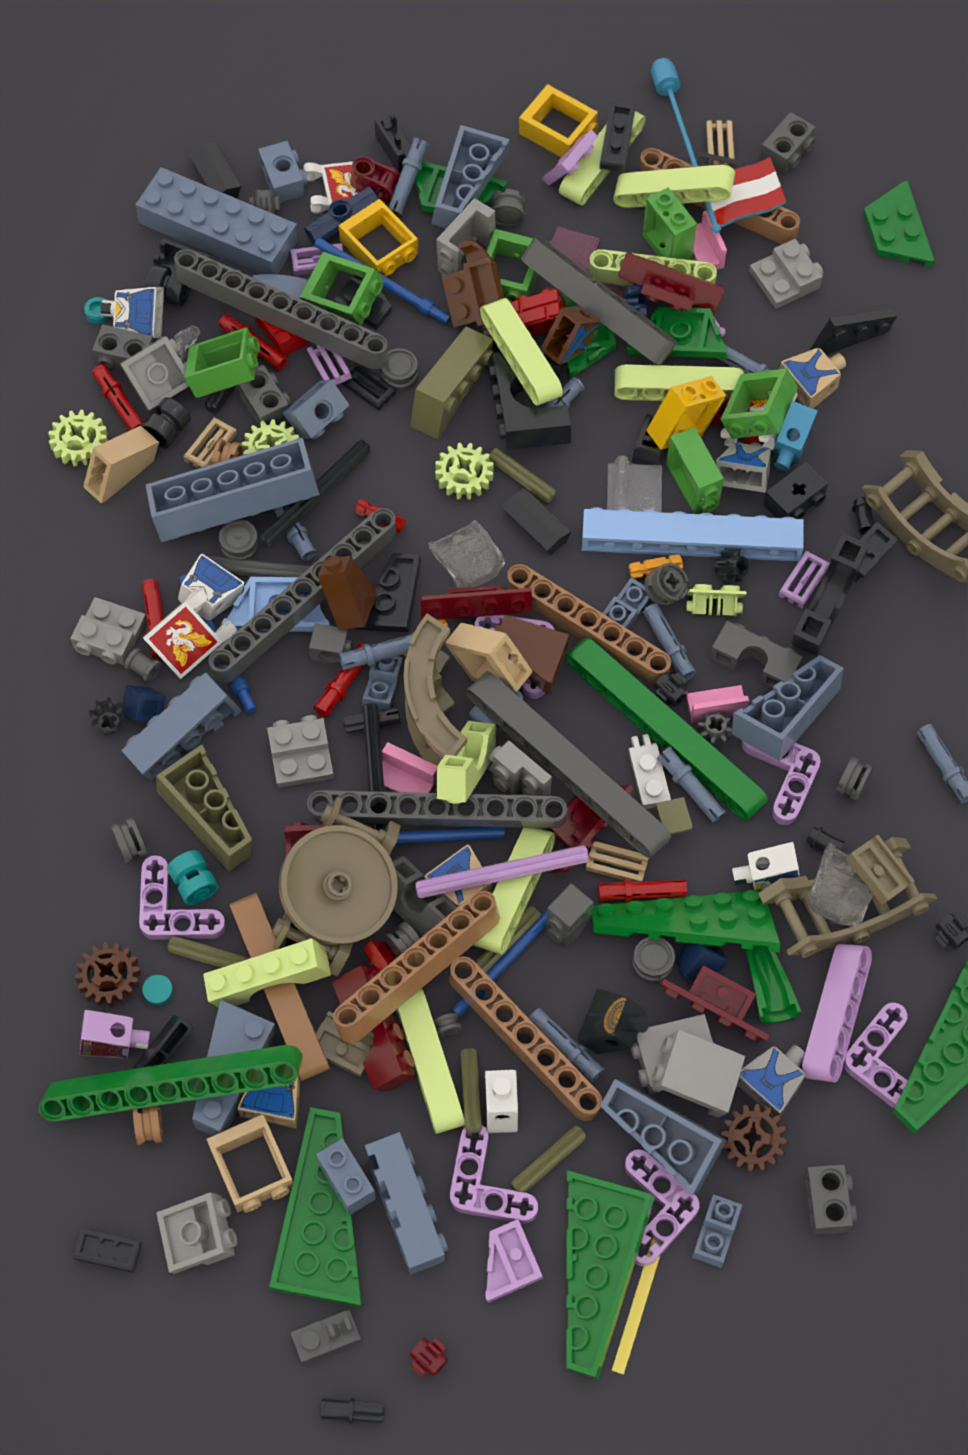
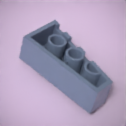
[431,125,510,228]
[731,655,844,761]
[121,672,242,781]
[192,1000,277,1136]
[600,1079,727,1195]
[365,1132,448,1275]

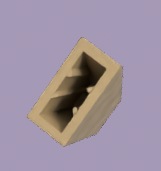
[83,426,159,503]

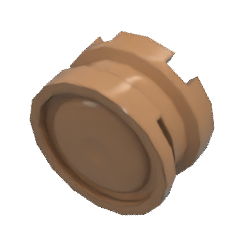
[211,439,243,465]
[133,1106,163,1145]

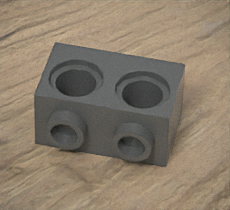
[759,112,816,175]
[92,324,154,371]
[236,365,291,428]
[546,883,594,947]
[804,1164,857,1235]

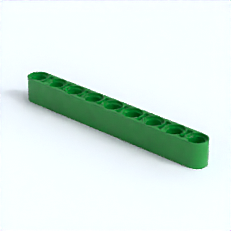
[565,637,768,821]
[39,1045,303,1121]

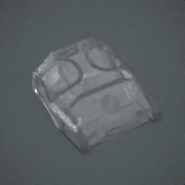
[428,520,505,588]
[806,843,874,926]

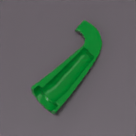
[745,945,801,1024]

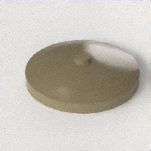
[279,825,398,945]

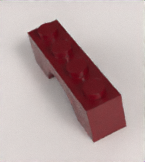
[332,965,417,1092]

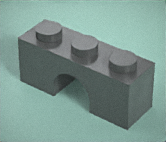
[710,621,803,690]
[392,856,458,937]

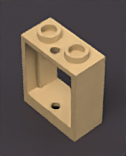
[445,623,533,692]
[207,1114,293,1213]

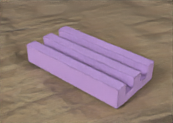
[291,243,343,276]
[307,344,352,385]
[778,551,830,609]

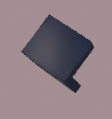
[122,685,166,722]
[676,943,727,981]

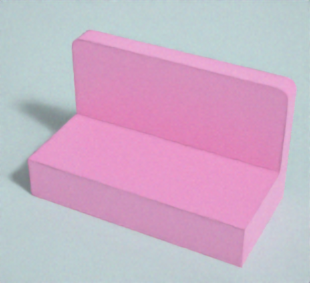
[693,211,727,270]
[685,685,749,723]
[382,742,437,793]

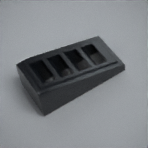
[632,413,663,469]

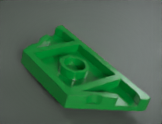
[415,161,507,214]
[863,181,935,267]
[551,288,616,378]
[627,307,728,359]

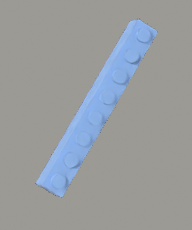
[582,507,803,561]

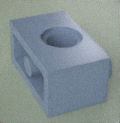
[258,141,307,203]
[282,380,350,440]
[316,1138,376,1216]

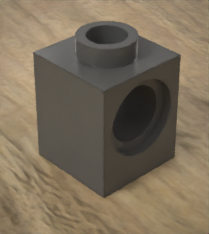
[309,623,353,665]

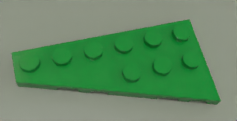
[591,890,780,953]
[892,959,968,1134]
[269,1107,362,1308]
[566,1170,655,1379]

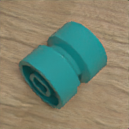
[167,850,219,905]

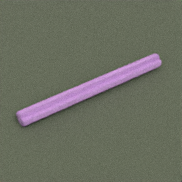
[415,845,589,898]

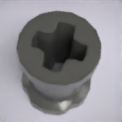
[124,648,162,684]

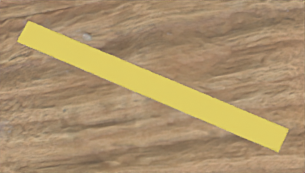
[612,1238,663,1375]

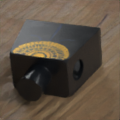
[577,989,649,1054]

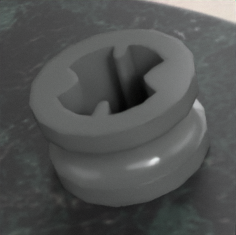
[433,1013,462,1038]

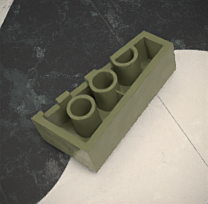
[410,327,495,440]
[156,744,252,872]

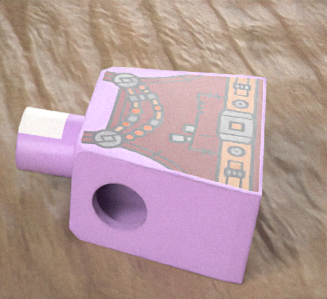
[79,1010,150,1058]

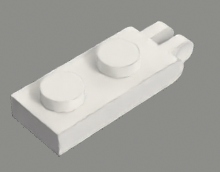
[628,734,671,809]

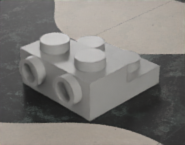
[749,239,823,309]
[120,336,189,410]
[70,597,147,665]
[267,715,334,788]
[489,741,552,796]
[156,1192,237,1274]

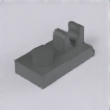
[290,1310,361,1364]

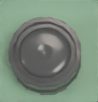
[491,189,526,228]
[381,348,418,391]
[219,519,259,560]
[645,563,689,606]
[836,756,874,802]
[111,817,147,863]
[384,922,420,958]
[632,937,675,983]

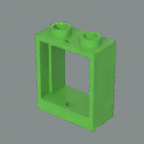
[643,187,697,260]
[487,229,538,302]
[300,252,384,326]
[184,328,260,398]
[721,368,798,439]
[666,427,724,514]

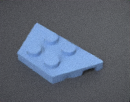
[222,577,330,632]

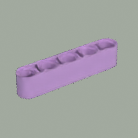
[802,944,872,1082]

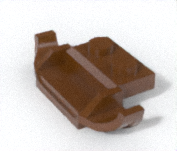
[441,240,504,344]

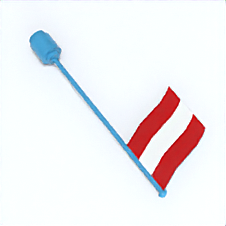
[651,58,786,233]

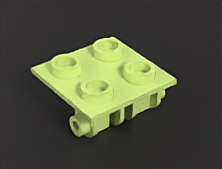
[686,584,746,616]

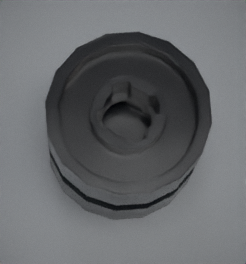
[145,264,191,307]
[141,397,191,449]

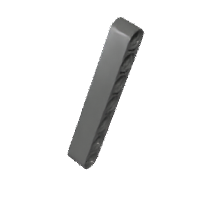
[521,236,677,365]

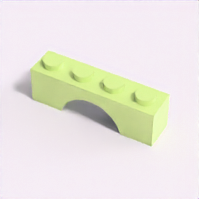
[437,721,496,804]
[203,938,331,1008]

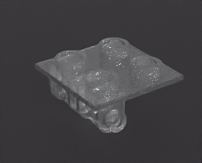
[607,456,662,513]

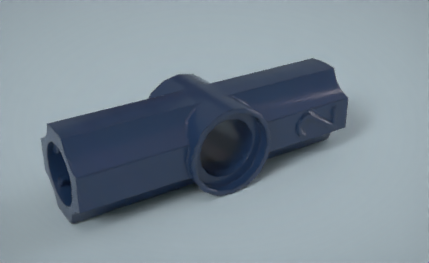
[304,187,378,245]

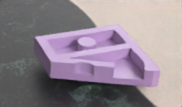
[542,130,598,186]
[485,1219,543,1303]

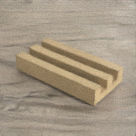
[706,120,734,167]
[184,417,237,468]
[585,841,649,882]

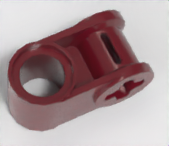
[350,156,400,201]

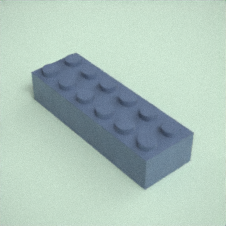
[135,167,299,274]
[146,437,320,542]

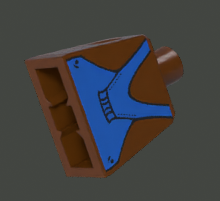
[540,306,599,365]

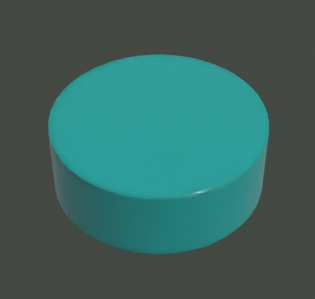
[84,297,110,324]
[142,975,173,1006]

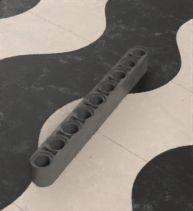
[174,249,388,369]
[209,508,396,684]
[466,671,672,859]
[307,790,567,829]

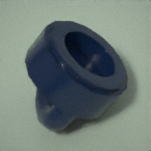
[623,283,650,306]

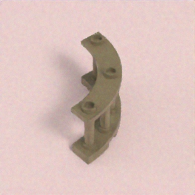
[862,450,968,583]
[404,614,467,766]
[272,797,401,977]
[758,837,937,958]

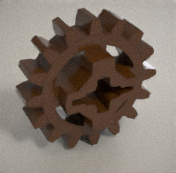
[75,942,141,1008]
[721,1104,789,1171]

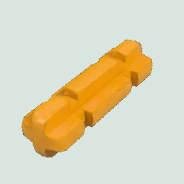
[629,554,683,579]

